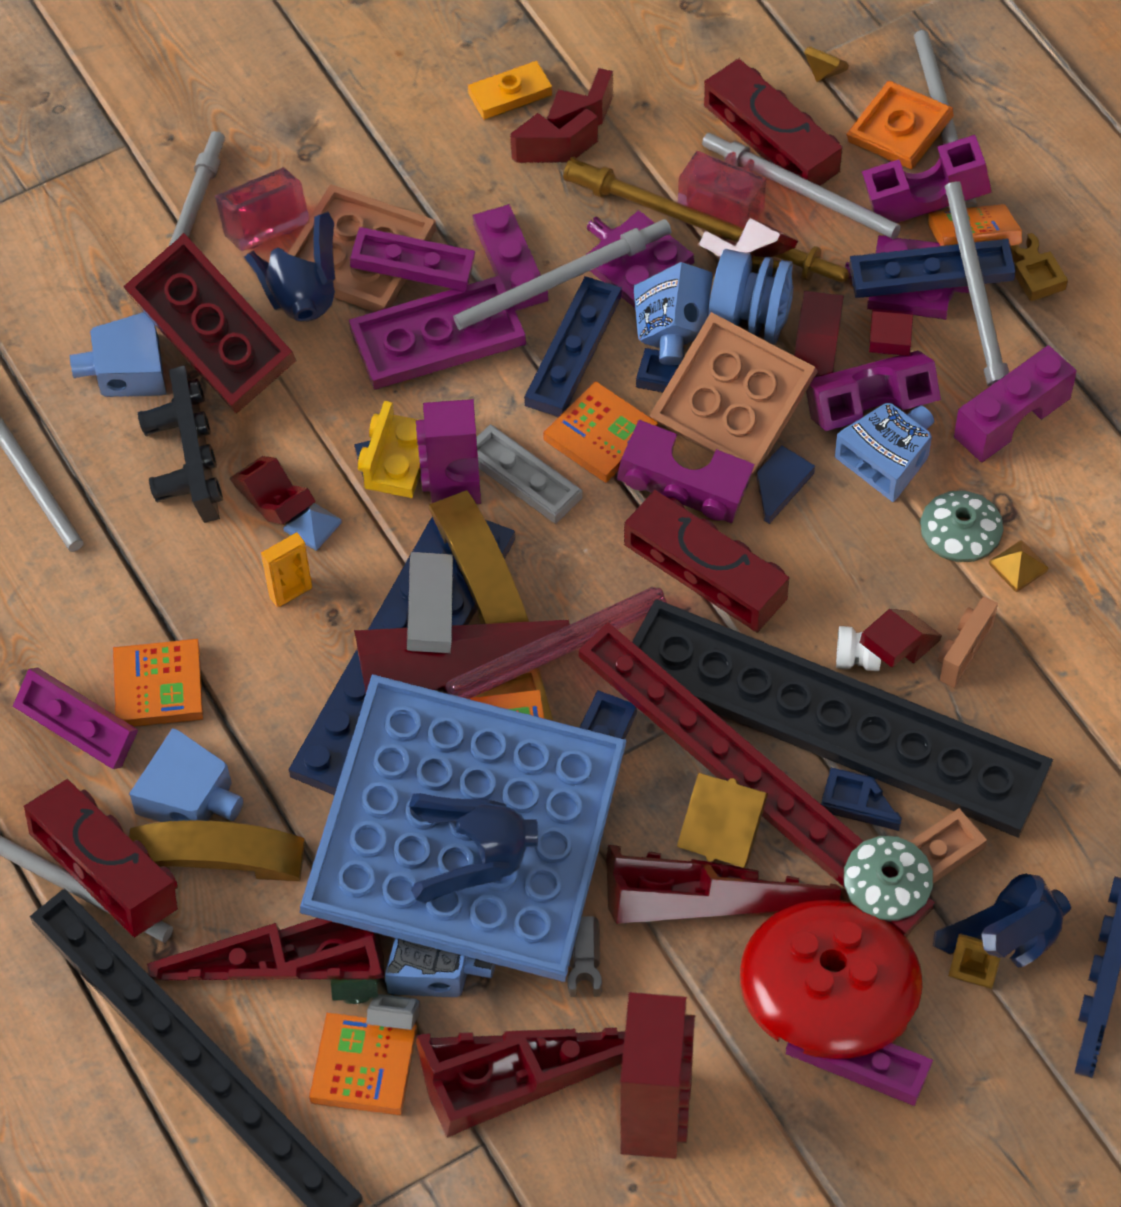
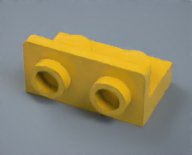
[358,401,421,499]

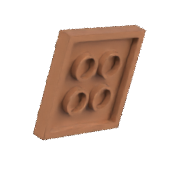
[288,184,436,312]
[649,312,818,477]

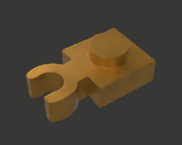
[1010,233,1068,302]

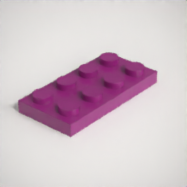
[349,275,526,390]

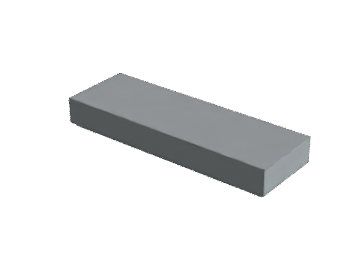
[476,424,583,524]
[407,552,453,653]

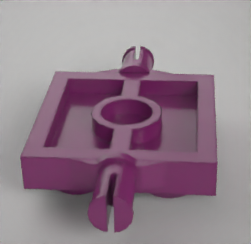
[586,210,695,308]
[845,235,970,320]

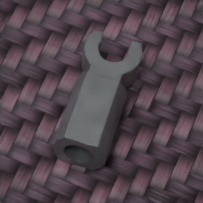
[568,916,602,997]

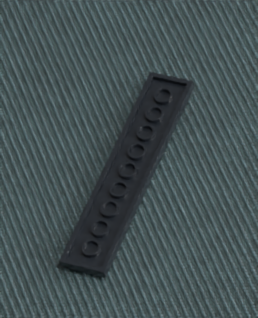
[632,599,1053,838]

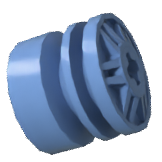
[708,249,794,345]

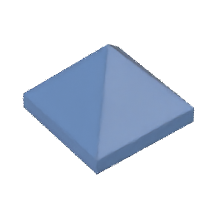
[283,503,342,551]

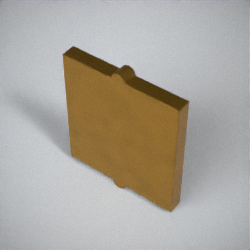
[677,772,768,868]

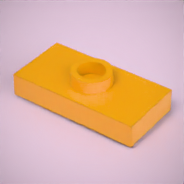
[468,60,552,120]
[261,532,313,607]

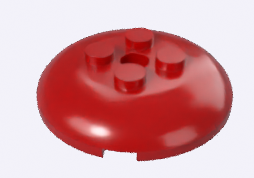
[740,899,923,1059]

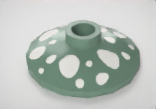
[920,491,1004,562]
[844,836,933,921]

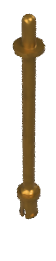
[563,157,850,283]

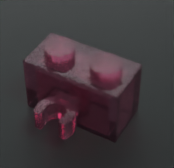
[678,151,766,228]
[215,167,309,251]

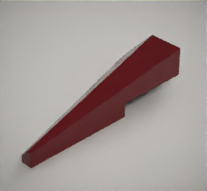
[354,620,573,694]
[606,845,842,924]
[147,918,384,980]
[416,1027,625,1138]

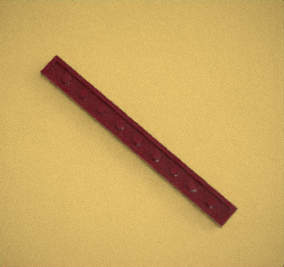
[578,622,935,936]

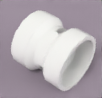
[836,626,881,671]

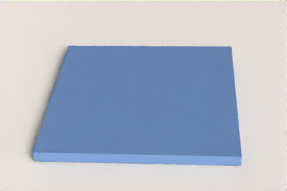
[300,674,627,982]

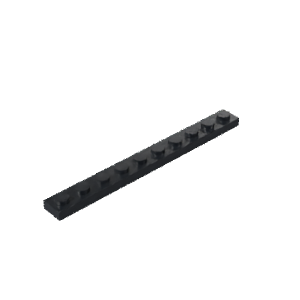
[29,888,363,1207]

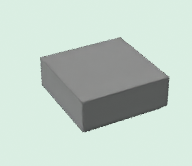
[366,994,420,1030]

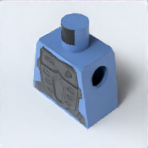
[385,938,496,997]

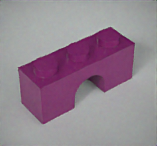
[862,135,992,223]
[954,345,1077,463]
[806,350,941,431]
[416,399,481,504]
[617,420,755,524]

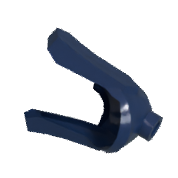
[244,212,336,322]
[409,793,538,903]
[933,873,1071,967]

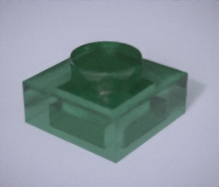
[331,979,379,1004]

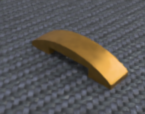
[429,490,529,624]
[129,820,305,882]

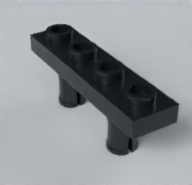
[138,365,223,523]

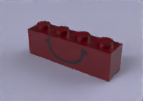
[704,58,843,186]
[624,490,789,633]
[24,779,178,938]

